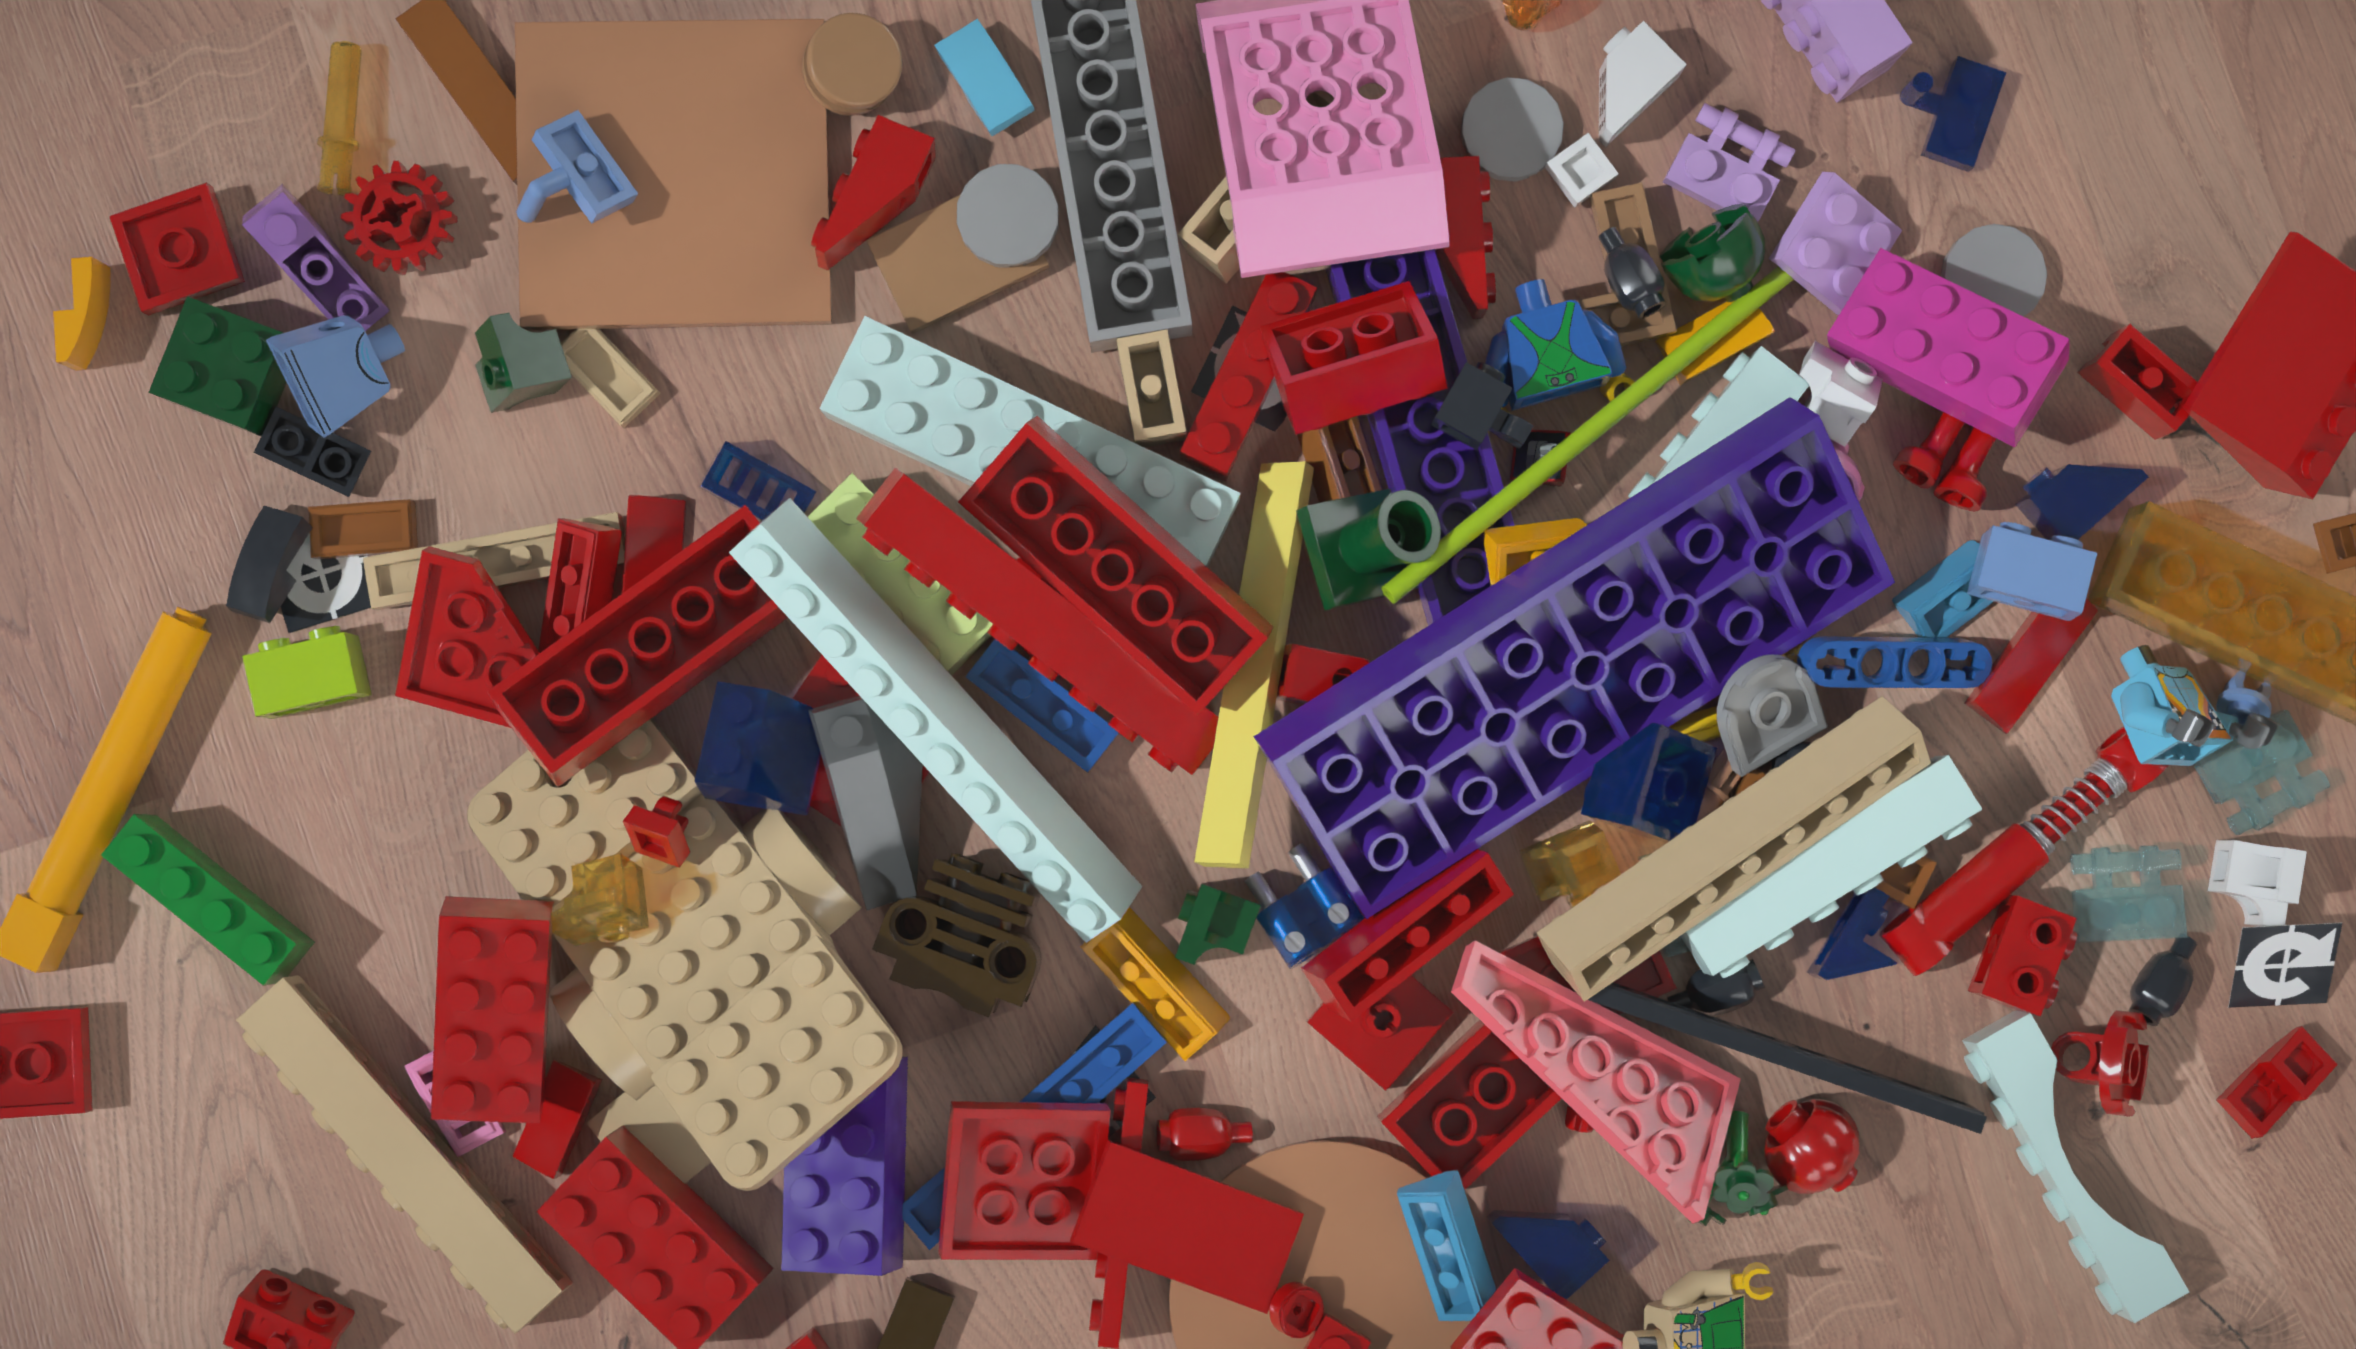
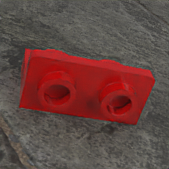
[223,1269,355,1349]

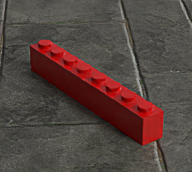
[856,468,1219,775]

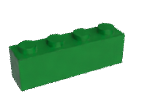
[101,814,315,986]

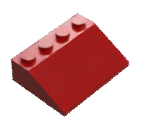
[2182,231,2356,500]

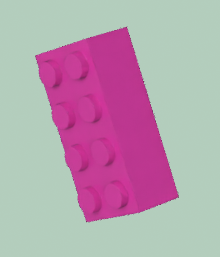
[1827,248,2070,448]

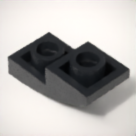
[253,407,372,497]
[226,505,313,623]

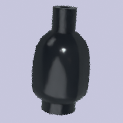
[1598,227,1666,319]
[2128,934,2198,1026]
[1667,959,1765,1016]

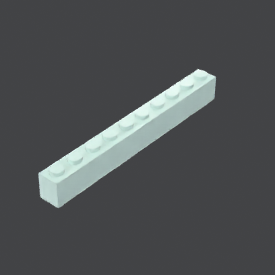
[729,498,1142,943]

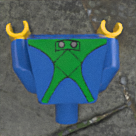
[1485,279,1635,435]

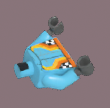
[2111,645,2278,766]

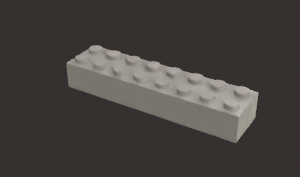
[1031,0,1192,353]

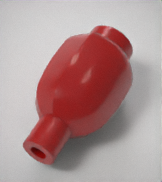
[1156,1108,1253,1161]

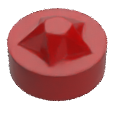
[1269,1282,1324,1339]

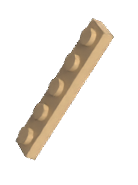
[363,512,626,610]

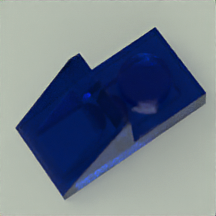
[1806,887,1897,980]

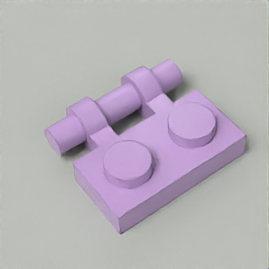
[1663,103,1796,222]

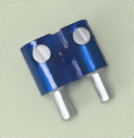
[1245,843,1365,970]

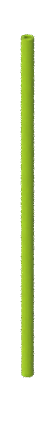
[1381,266,1794,604]

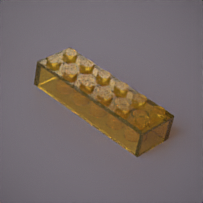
[2088,501,2356,726]

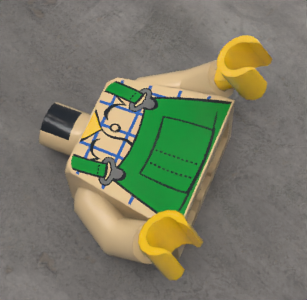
[1622,1262,1773,1349]

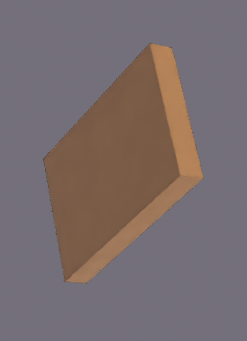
[866,195,1049,334]

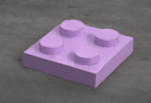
[1769,172,1902,315]

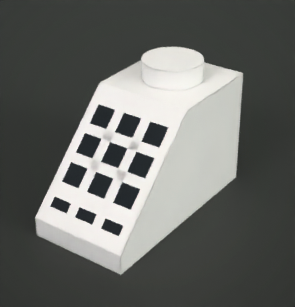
[1599,21,1687,147]

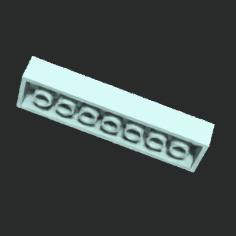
[820,316,1241,567]

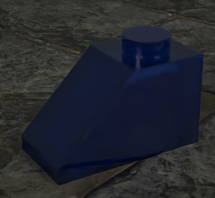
[2015,464,2149,540]
[1487,1210,1610,1300]

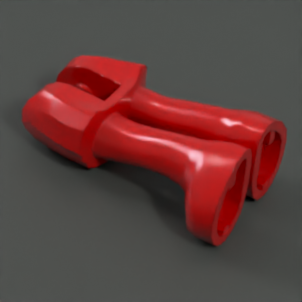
[1893,412,1997,512]

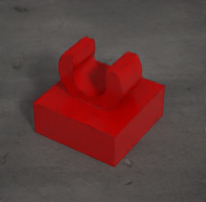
[623,796,691,868]

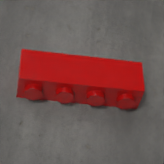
[1180,272,1317,481]
[1301,849,1514,1022]

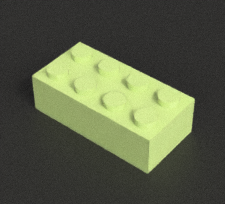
[808,473,993,676]

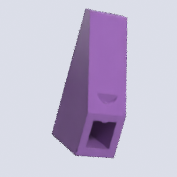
[242,184,390,331]

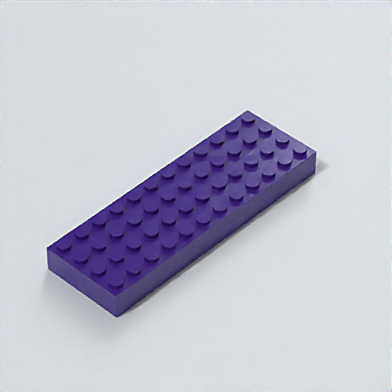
[1253,397,1895,919]

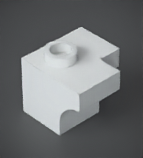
[1799,341,1883,447]
[2208,840,2307,927]

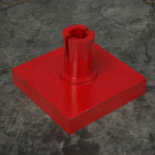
[1306,975,1454,1091]

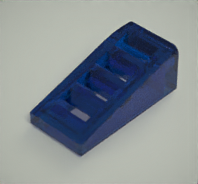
[698,441,817,521]

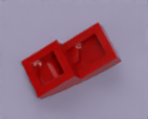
[2216,1026,2338,1139]

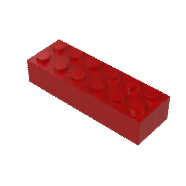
[958,416,1274,715]
[487,505,788,787]

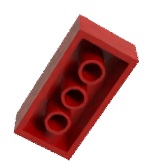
[431,896,554,1123]
[536,1125,774,1349]

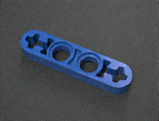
[1797,636,1992,688]

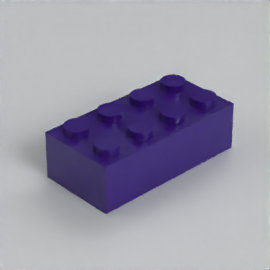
[781,1056,908,1276]

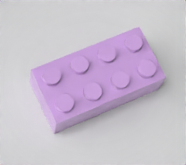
[1761,0,1913,103]

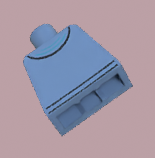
[266,315,405,438]

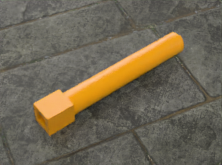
[0,606,212,973]

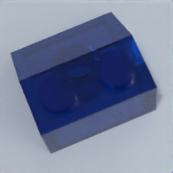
[694,681,821,815]
[1581,722,1718,843]

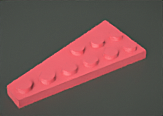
[1451,940,1741,1224]

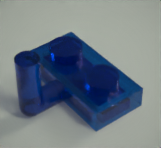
[1900,56,2006,172]

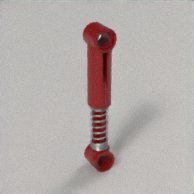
[1879,726,2169,976]

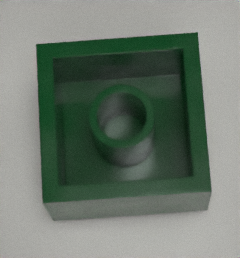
[148,296,287,437]

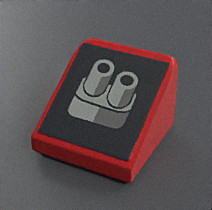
[1509,430,1571,487]

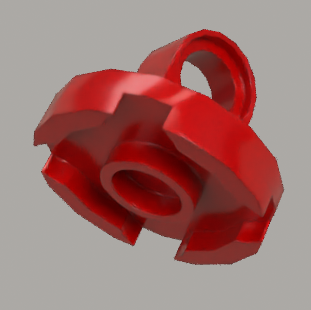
[2051,1010,2149,1117]

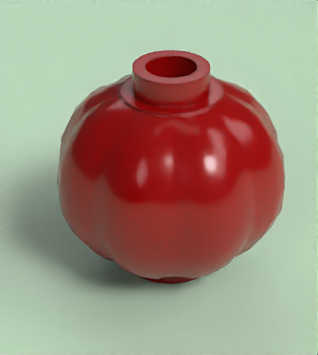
[1765,1099,1860,1194]

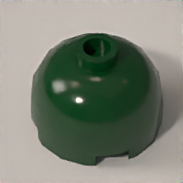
[1660,204,1766,302]

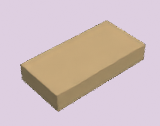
[561,329,661,428]

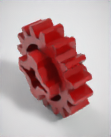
[341,160,458,275]

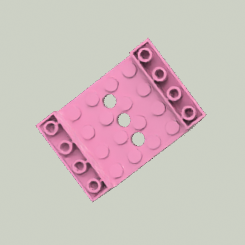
[1195,0,1449,278]

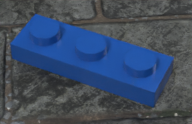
[965,639,1119,773]

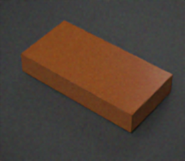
[308,499,418,559]

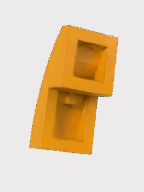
[53,257,111,371]

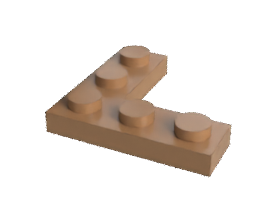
[1514,182,1677,346]

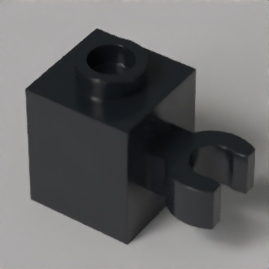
[1431,362,1534,450]

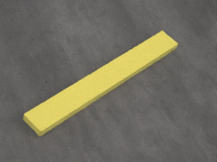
[1194,461,1314,868]

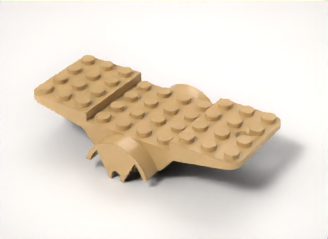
[467,718,902,1191]

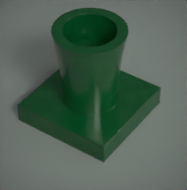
[1296,489,1441,611]

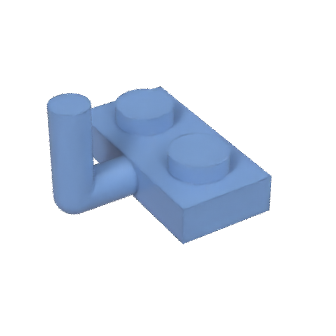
[516,110,638,224]

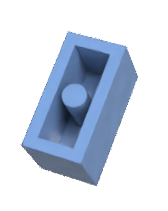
[1967,522,2097,621]

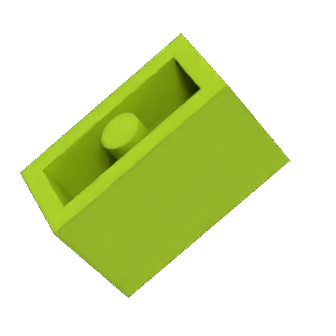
[242,626,372,719]

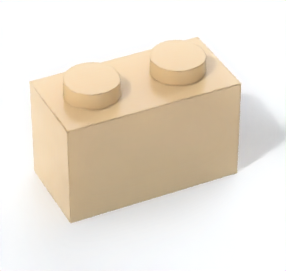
[1116,329,1186,448]

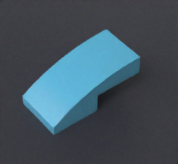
[934,19,1035,137]

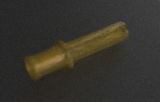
[317,41,362,196]

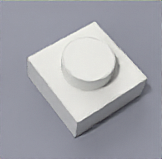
[1545,133,1619,208]

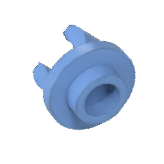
[2216,671,2272,725]

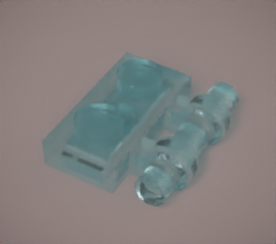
[2193,710,2330,836]
[2070,845,2187,943]

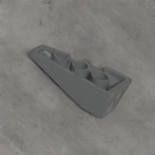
[808,695,923,910]

